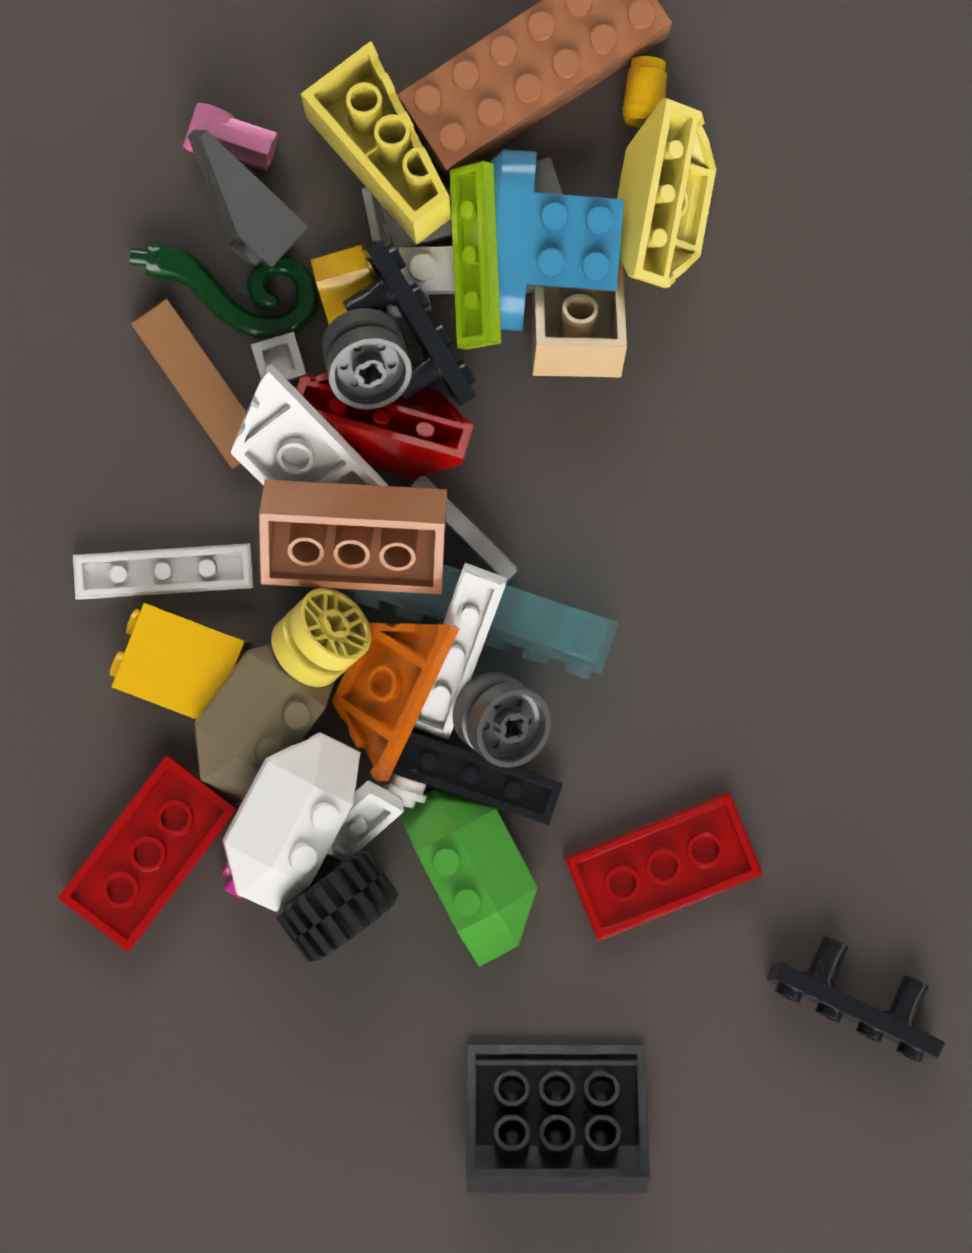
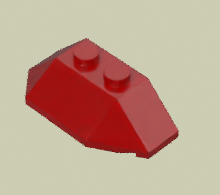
[296,372,474,479]

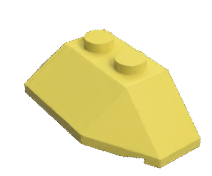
[617,98,716,288]

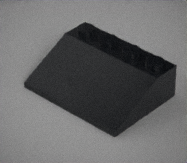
[466,1045,650,1193]

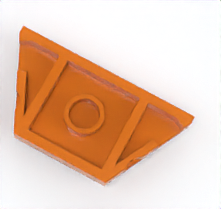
[331,623,460,782]

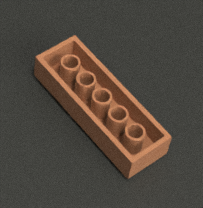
[397,0,672,181]

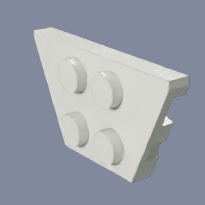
[231,364,388,486]

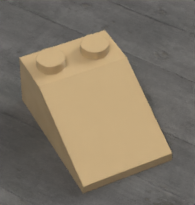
[532,256,627,377]

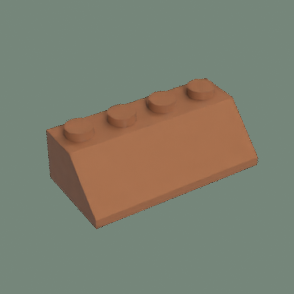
[259,479,447,594]

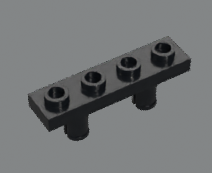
[342,240,476,406]
[766,936,945,1063]

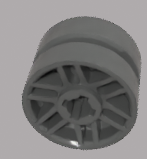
[321,308,412,409]
[453,671,551,768]

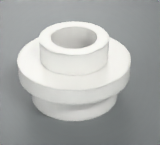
[383,773,427,808]

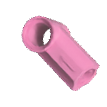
[183,103,278,172]

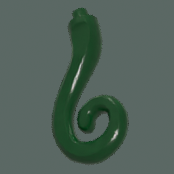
[129,241,320,339]

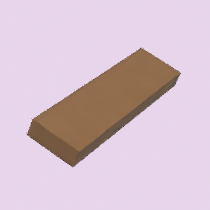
[131,299,246,470]

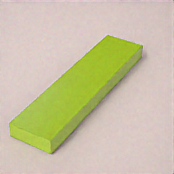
[449,161,501,350]

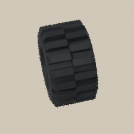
[276,850,399,962]

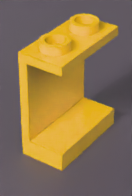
[110,603,249,719]

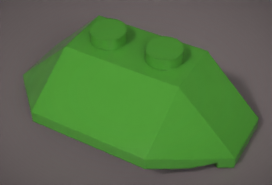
[400,788,538,967]

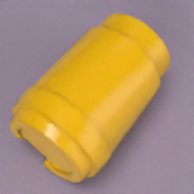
[622,56,668,128]

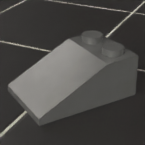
[188,130,308,267]

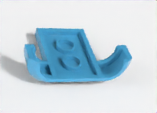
[491,149,624,331]

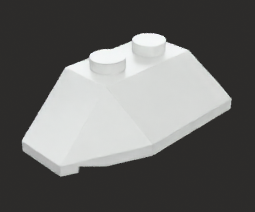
[222,732,360,912]

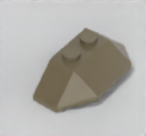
[194,644,334,804]

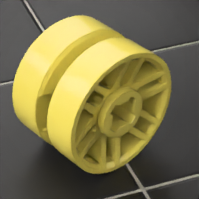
[271,588,371,687]

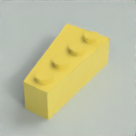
[301,41,451,245]

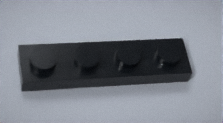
[393,732,563,826]

